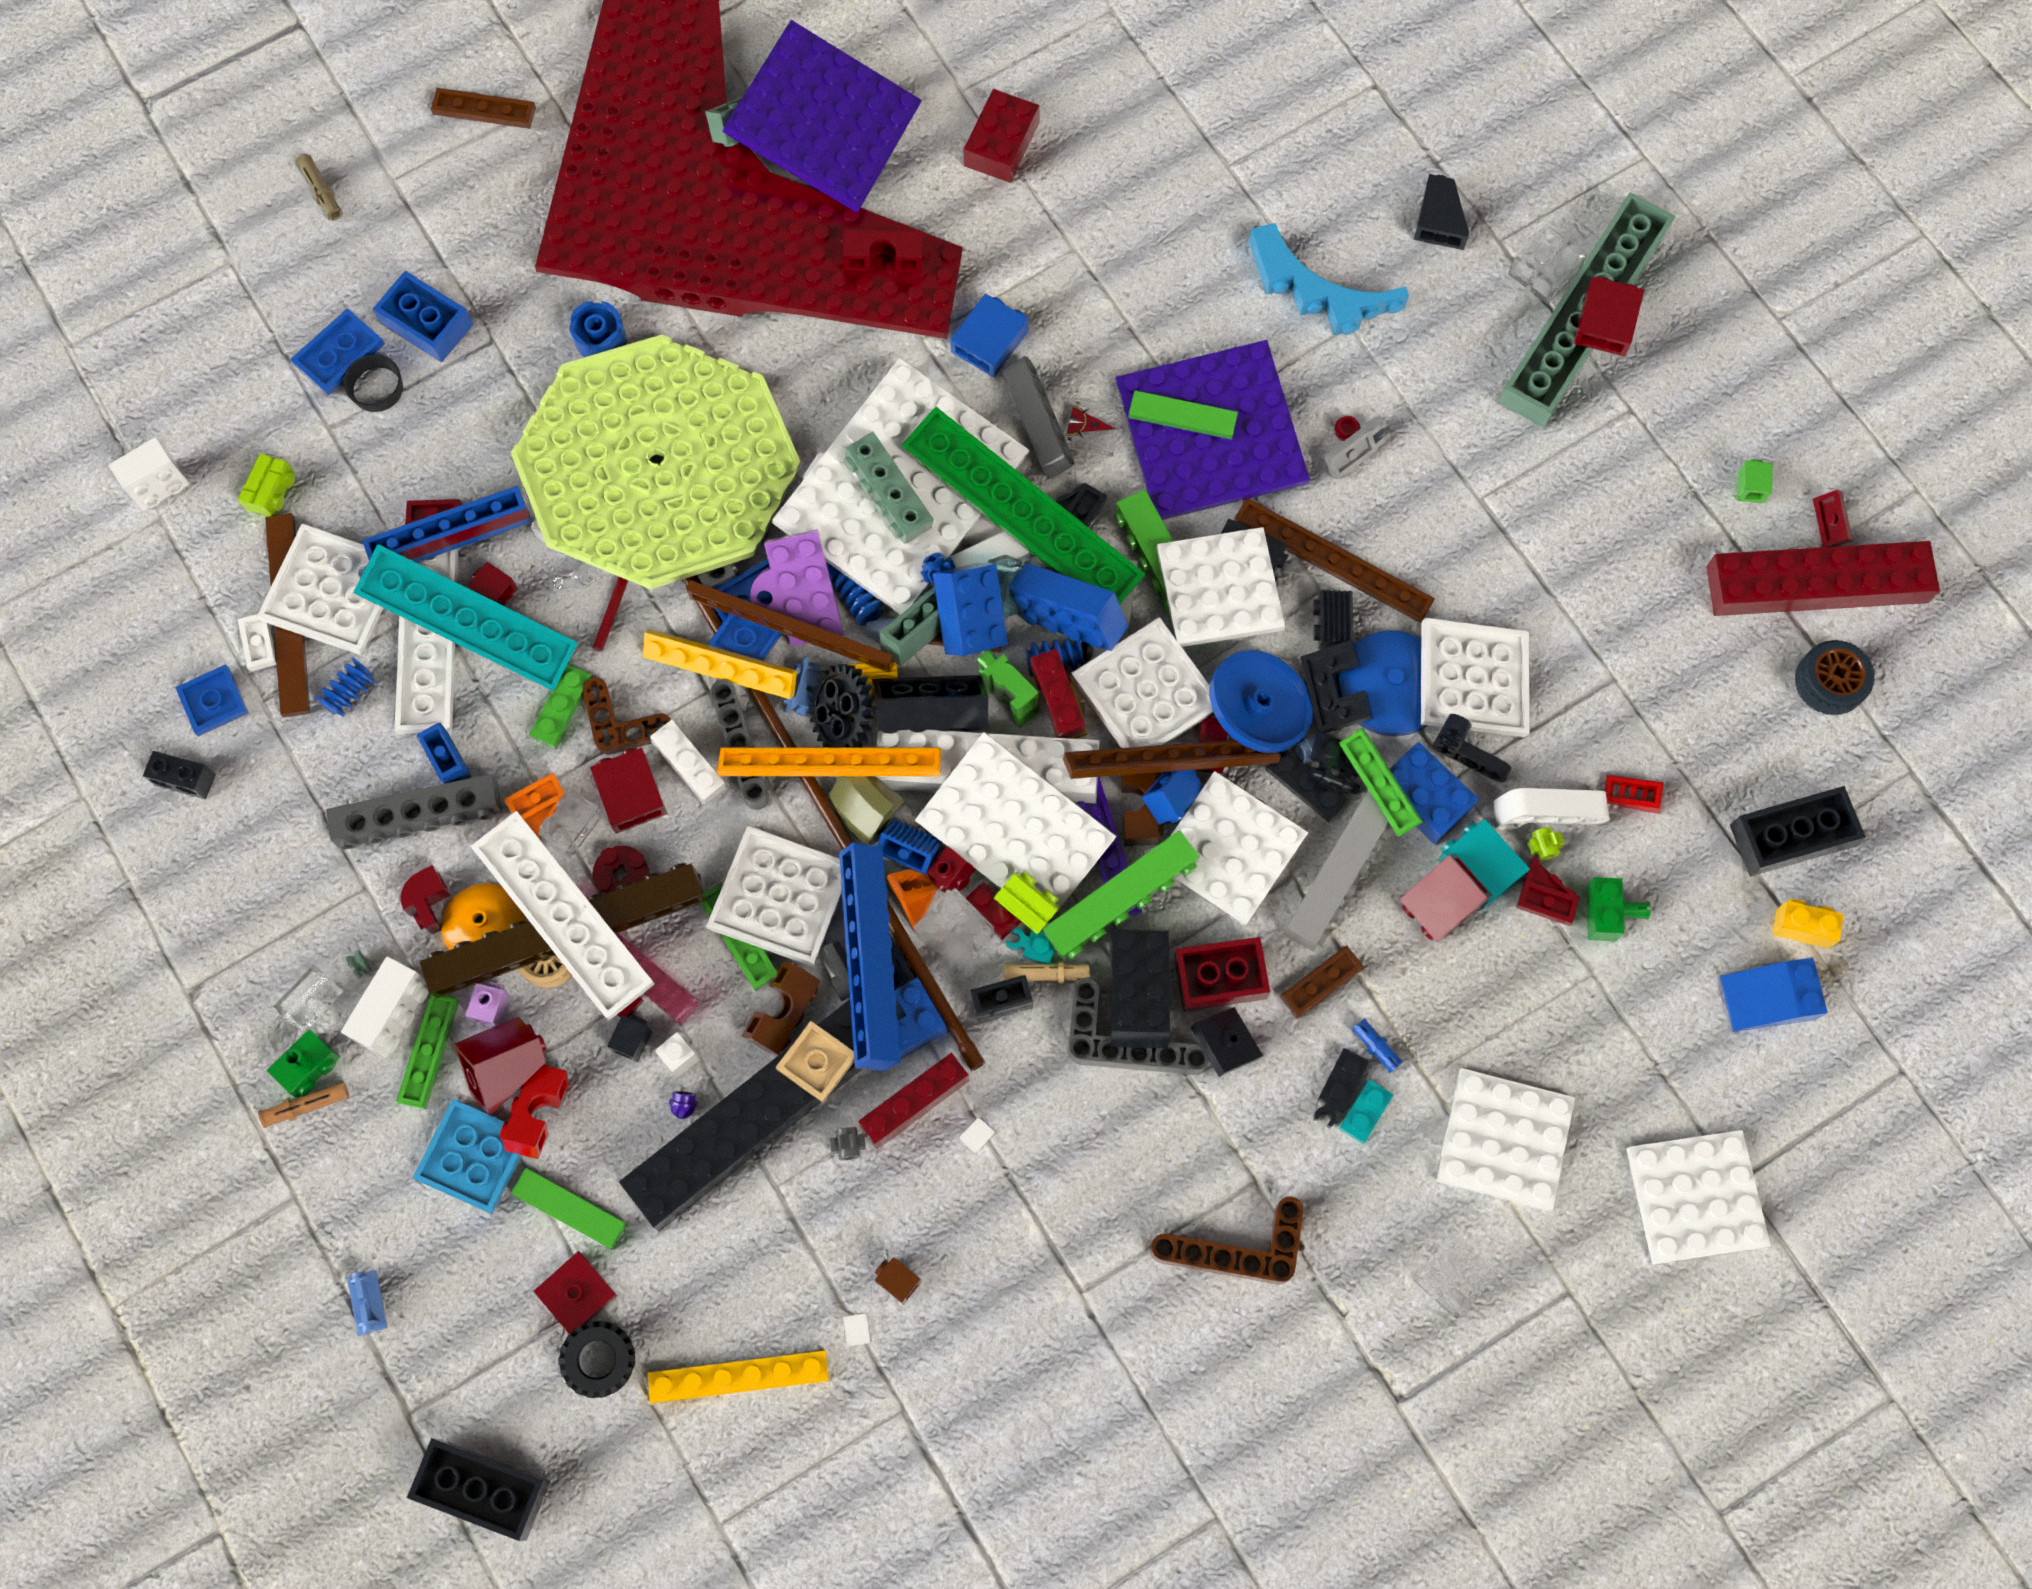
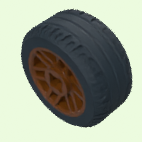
[1795,640,1875,715]

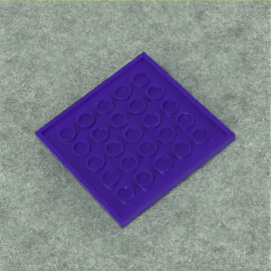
[722,20,922,213]
[1116,340,1310,520]

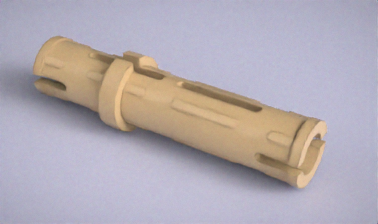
[1004,961,1090,984]

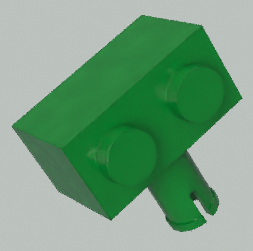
[1586,877,1651,941]
[266,1029,340,1098]

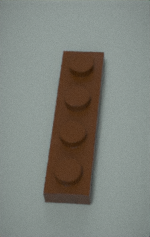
[431,88,536,129]

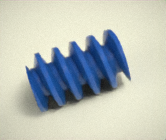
[833,572,884,626]
[1026,638,1083,677]
[314,657,376,717]

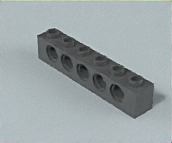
[326,774,502,849]

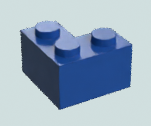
[895,977,947,1060]

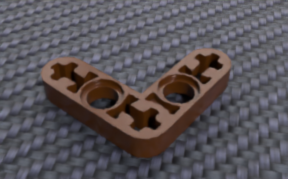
[583,677,671,754]

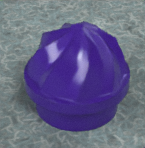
[669,1091,698,1119]

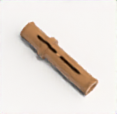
[258,1081,349,1128]

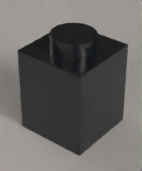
[607,1015,652,1063]

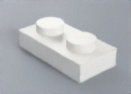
[238,614,277,672]

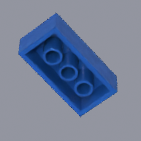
[1008,563,1129,651]

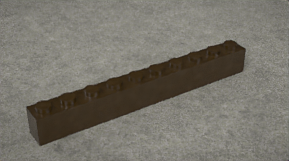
[419,863,706,998]

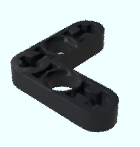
[1433,714,1512,782]

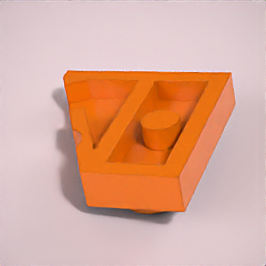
[504,773,568,838]

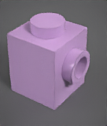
[465,981,510,1027]

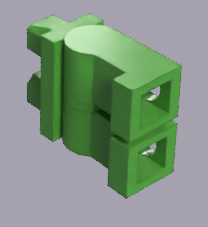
[977,649,1040,728]

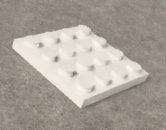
[257,524,383,655]
[1157,527,1285,647]
[1070,617,1214,748]
[1421,618,1529,737]
[1171,771,1308,926]
[707,826,842,967]
[1436,1068,1575,1211]
[1626,1130,1771,1265]

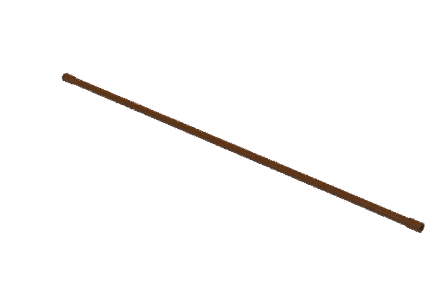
[682,576,986,1072]

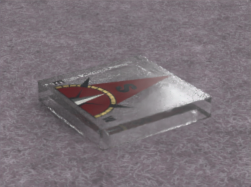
[1064,396,1124,457]

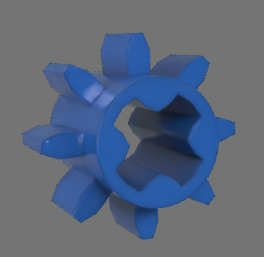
[920,552,956,585]

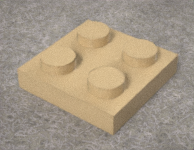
[776,1021,855,1103]

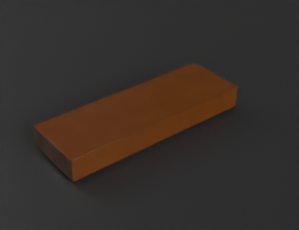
[1280,945,1364,1019]

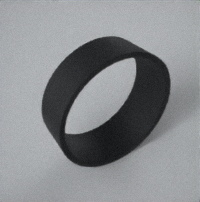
[343,354,403,412]

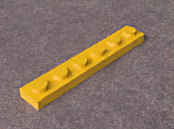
[643,629,797,699]
[648,1351,829,1404]

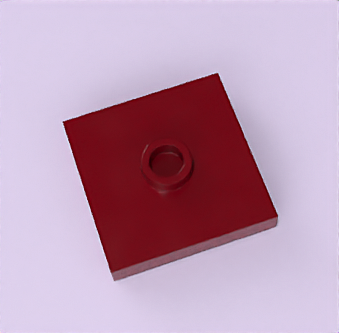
[533,1251,618,1333]

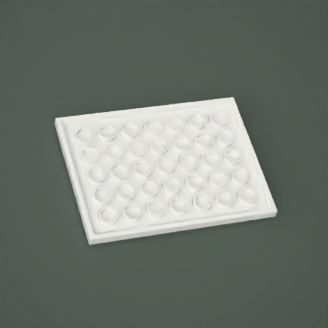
[772,358,1029,614]

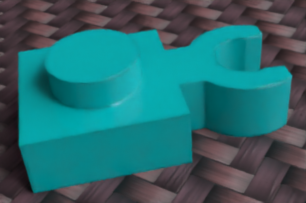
[1006,928,1055,964]

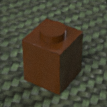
[875,1257,922,1305]

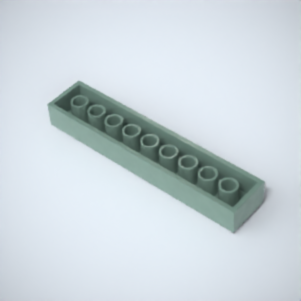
[1498,192,1676,428]

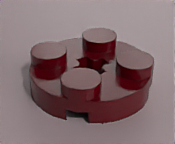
[592,845,650,894]

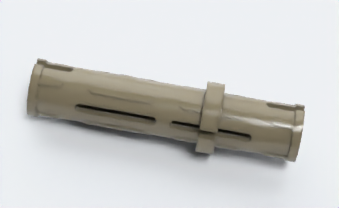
[296,154,343,221]

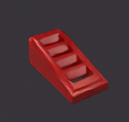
[1604,775,1664,814]

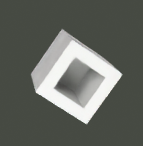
[654,1032,700,1078]

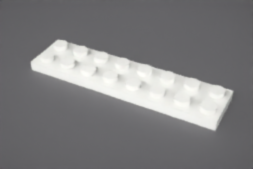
[395,549,458,734]
[471,811,655,1020]

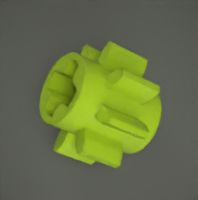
[1527,827,1565,860]

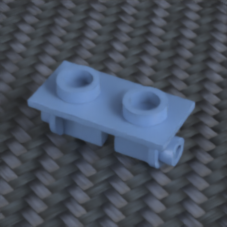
[784,657,822,716]
[347,1270,388,1336]

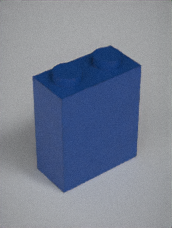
[950,293,1029,378]

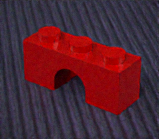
[500,1065,569,1159]

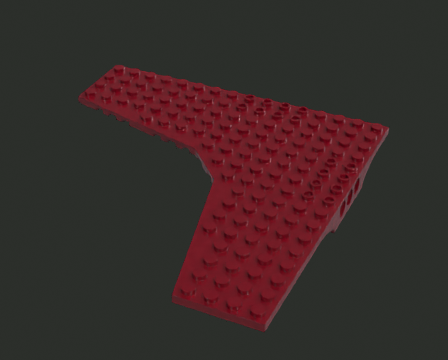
[535,0,963,339]

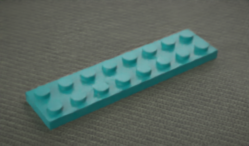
[353,544,579,691]

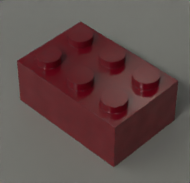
[963,89,1040,183]
[1174,937,1270,1012]

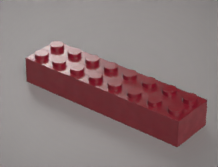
[1706,541,1940,616]

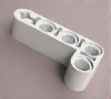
[1493,788,1610,830]

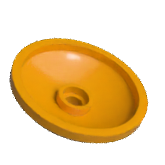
[441,883,527,950]

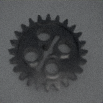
[809,664,876,748]

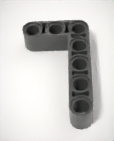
[1068,978,1209,1075]

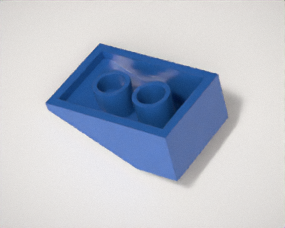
[1720,957,1828,1032]

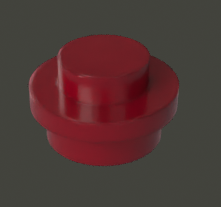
[1334,416,1361,441]

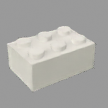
[341,956,429,1058]

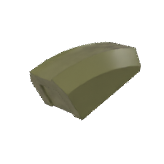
[829,776,904,845]

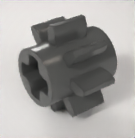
[830,1127,866,1161]

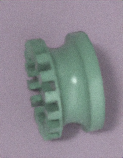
[345,950,372,978]

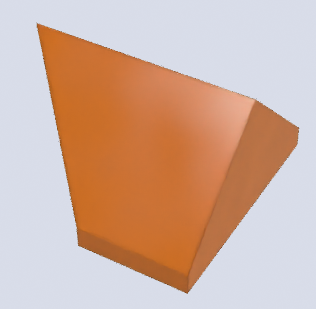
[886,869,939,934]

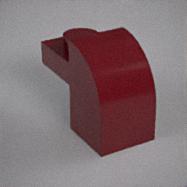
[400,865,451,935]

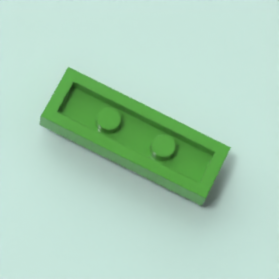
[529,665,593,748]

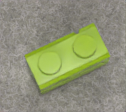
[237,453,295,517]
[994,870,1060,934]

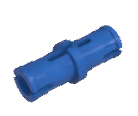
[1352,1018,1404,1073]

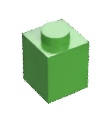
[1737,459,1772,503]

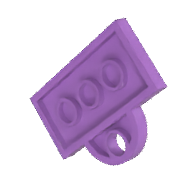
[750,529,844,647]

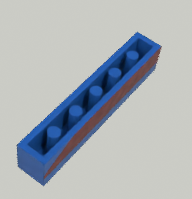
[362,486,532,563]

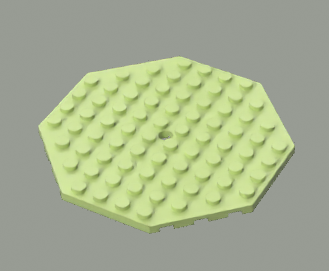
[511,334,800,590]

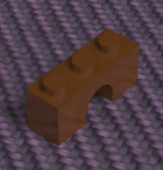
[1121,772,1164,846]
[741,962,821,1055]

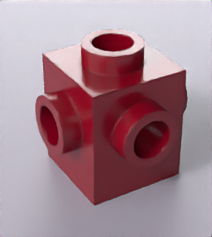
[927,846,976,895]

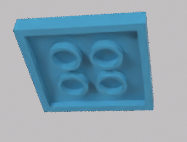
[412,1099,522,1215]

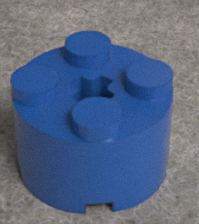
[569,301,627,357]

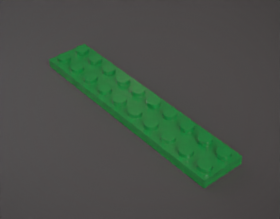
[901,406,1145,605]

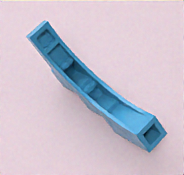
[1249,223,1409,336]

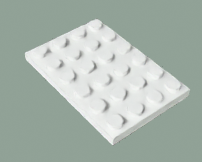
[915,732,1117,925]

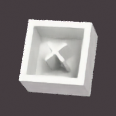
[108,437,190,511]

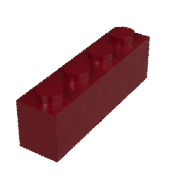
[858,1052,970,1149]

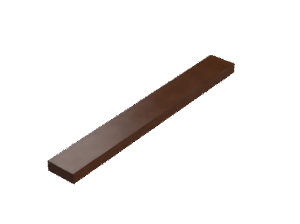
[1234,498,1435,623]
[265,513,311,718]
[686,580,894,673]
[1063,740,1281,779]

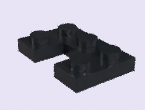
[1300,640,1373,734]

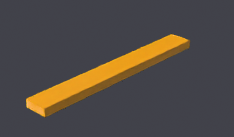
[717,747,942,776]

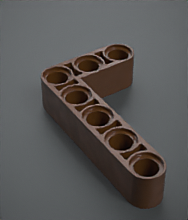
[1150,1196,1304,1285]

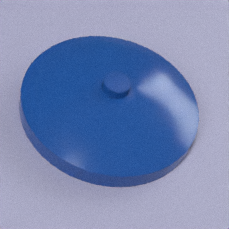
[1338,631,1428,737]
[1209,650,1313,753]

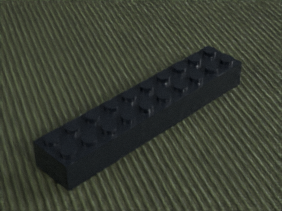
[619,999,862,1232]

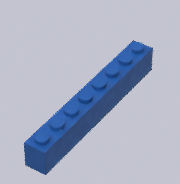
[839,842,901,1071]

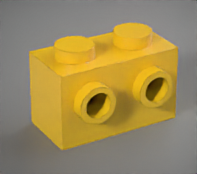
[1772,899,1844,949]

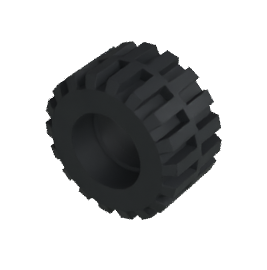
[558,1321,635,1398]

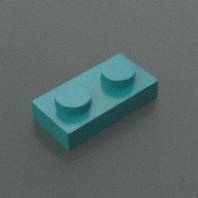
[1339,1079,1394,1144]

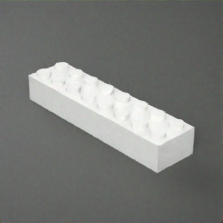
[876,730,1100,803]

